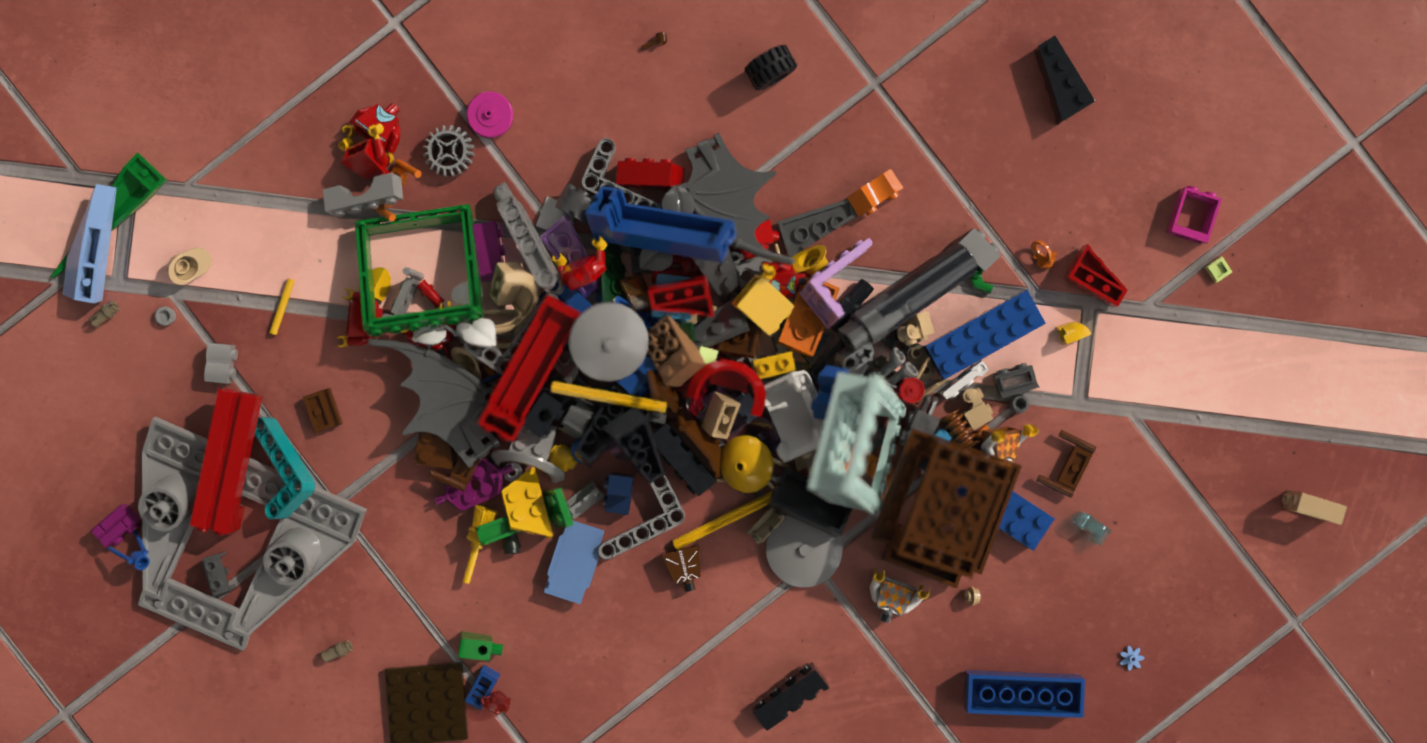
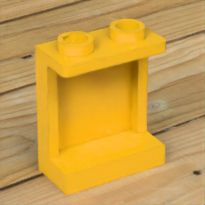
[731,274,794,336]

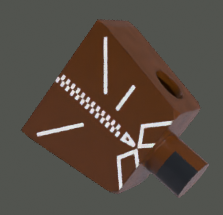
[663,544,701,592]

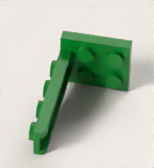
[475,488,574,546]

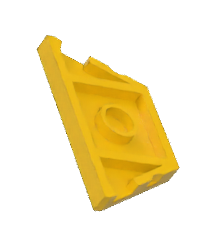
[501,467,553,538]

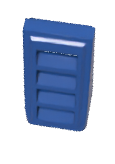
[465,665,500,710]

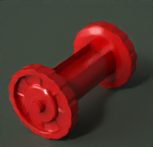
[893,377,925,403]

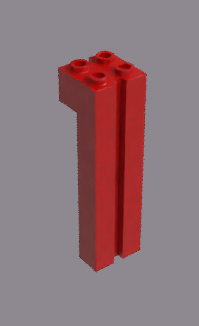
[478,294,581,442]
[190,388,263,536]

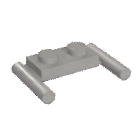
[382,267,424,317]

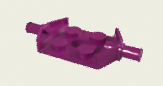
[434,458,514,511]

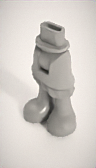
[868,347,918,391]

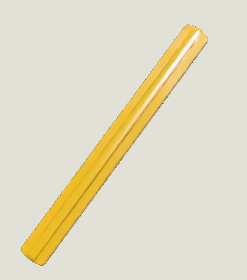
[551,381,667,413]
[672,491,773,550]

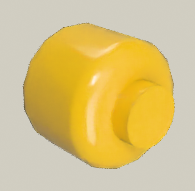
[549,444,578,472]

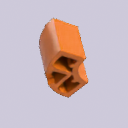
[847,169,903,217]

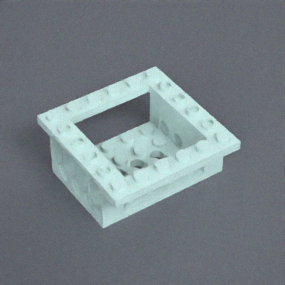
[808,372,906,516]

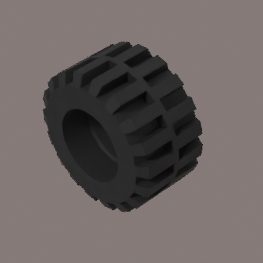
[744,45,798,90]

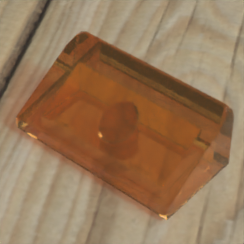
[619,274,651,311]

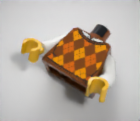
[981,424,1039,461]

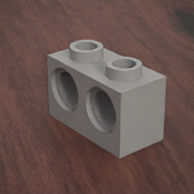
[734,257,773,289]

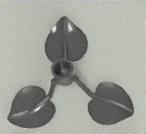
[639,185,695,271]

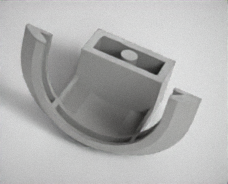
[490,425,565,483]

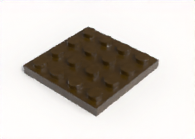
[385,662,469,743]

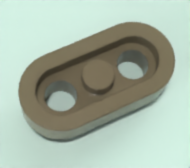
[906,344,935,380]

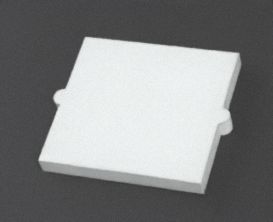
[536,197,575,230]

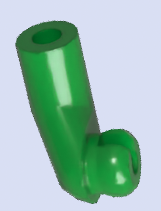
[970,269,993,294]

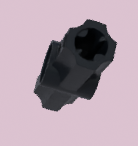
[830,278,874,333]

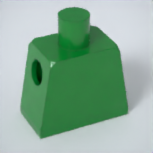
[458,631,503,661]

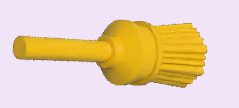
[462,505,499,584]

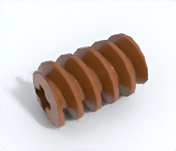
[940,409,980,447]

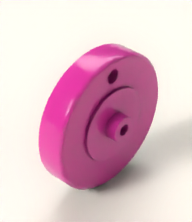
[467,91,514,139]

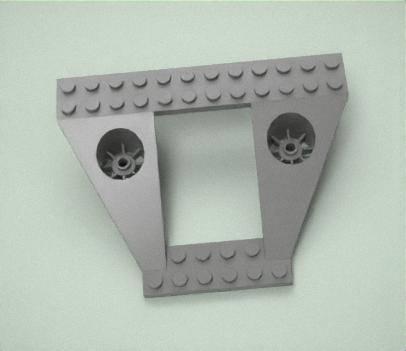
[138,417,367,651]

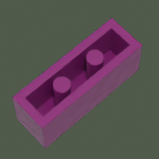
[473,221,506,283]

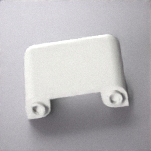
[753,370,825,463]

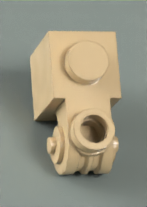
[897,311,935,346]
[961,387,993,430]

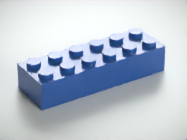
[923,290,1046,380]
[956,486,1055,551]
[964,670,1085,718]

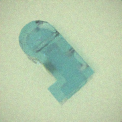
[1073,512,1111,546]

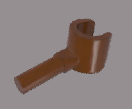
[641,32,667,50]

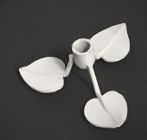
[413,281,496,347]

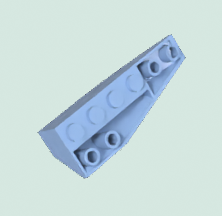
[63,184,117,303]

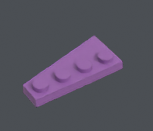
[540,214,598,298]

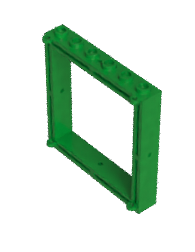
[355,204,484,337]

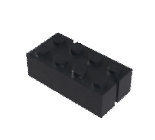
[767,467,853,538]

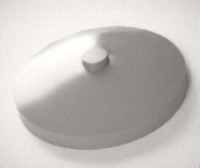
[569,302,648,381]
[766,515,843,587]

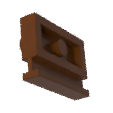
[303,388,343,433]

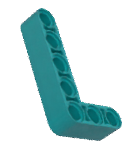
[255,417,315,519]

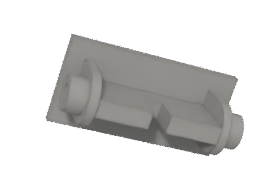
[566,481,604,519]

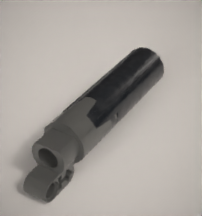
[834,243,977,373]

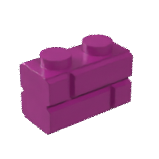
[91,504,141,548]

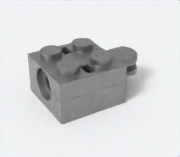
[897,394,940,454]

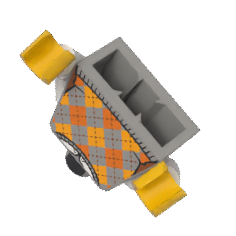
[869,569,930,623]

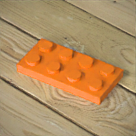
[777,273,840,358]

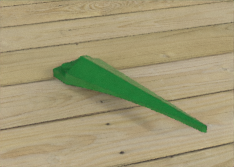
[51,152,167,278]

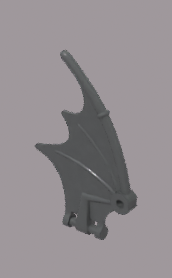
[679,133,794,265]
[368,338,500,468]

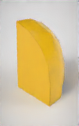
[358,267,391,302]
[1056,322,1091,345]

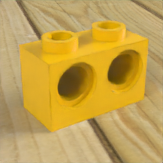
[753,351,796,379]

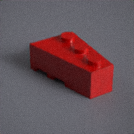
[616,158,685,190]
[1063,244,1128,308]
[648,275,715,317]

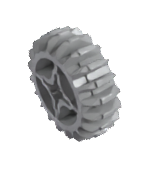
[422,125,475,177]

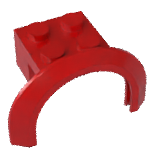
[686,356,766,416]

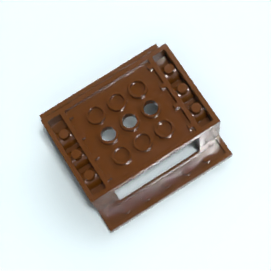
[871,428,1022,579]

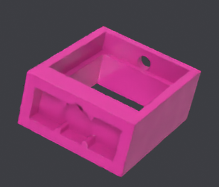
[1166,186,1222,244]

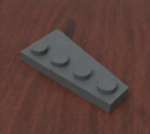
[777,199,856,257]

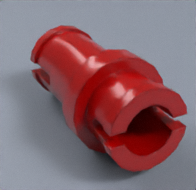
[416,279,445,308]

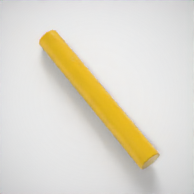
[269,278,295,335]

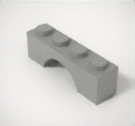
[323,173,403,217]

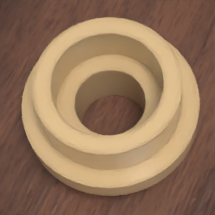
[964,587,981,606]

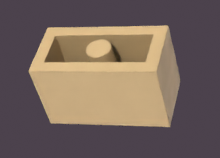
[701,392,741,439]

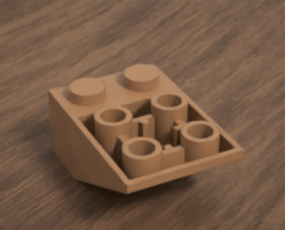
[647,314,706,387]

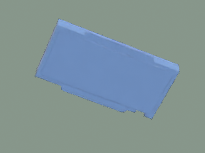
[544,520,605,604]

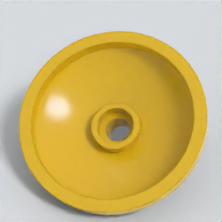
[720,435,774,493]

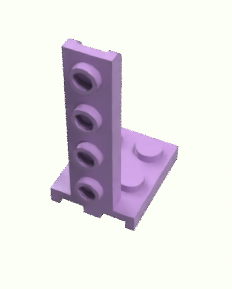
[799,238,872,329]

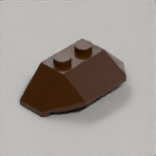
[666,418,721,479]

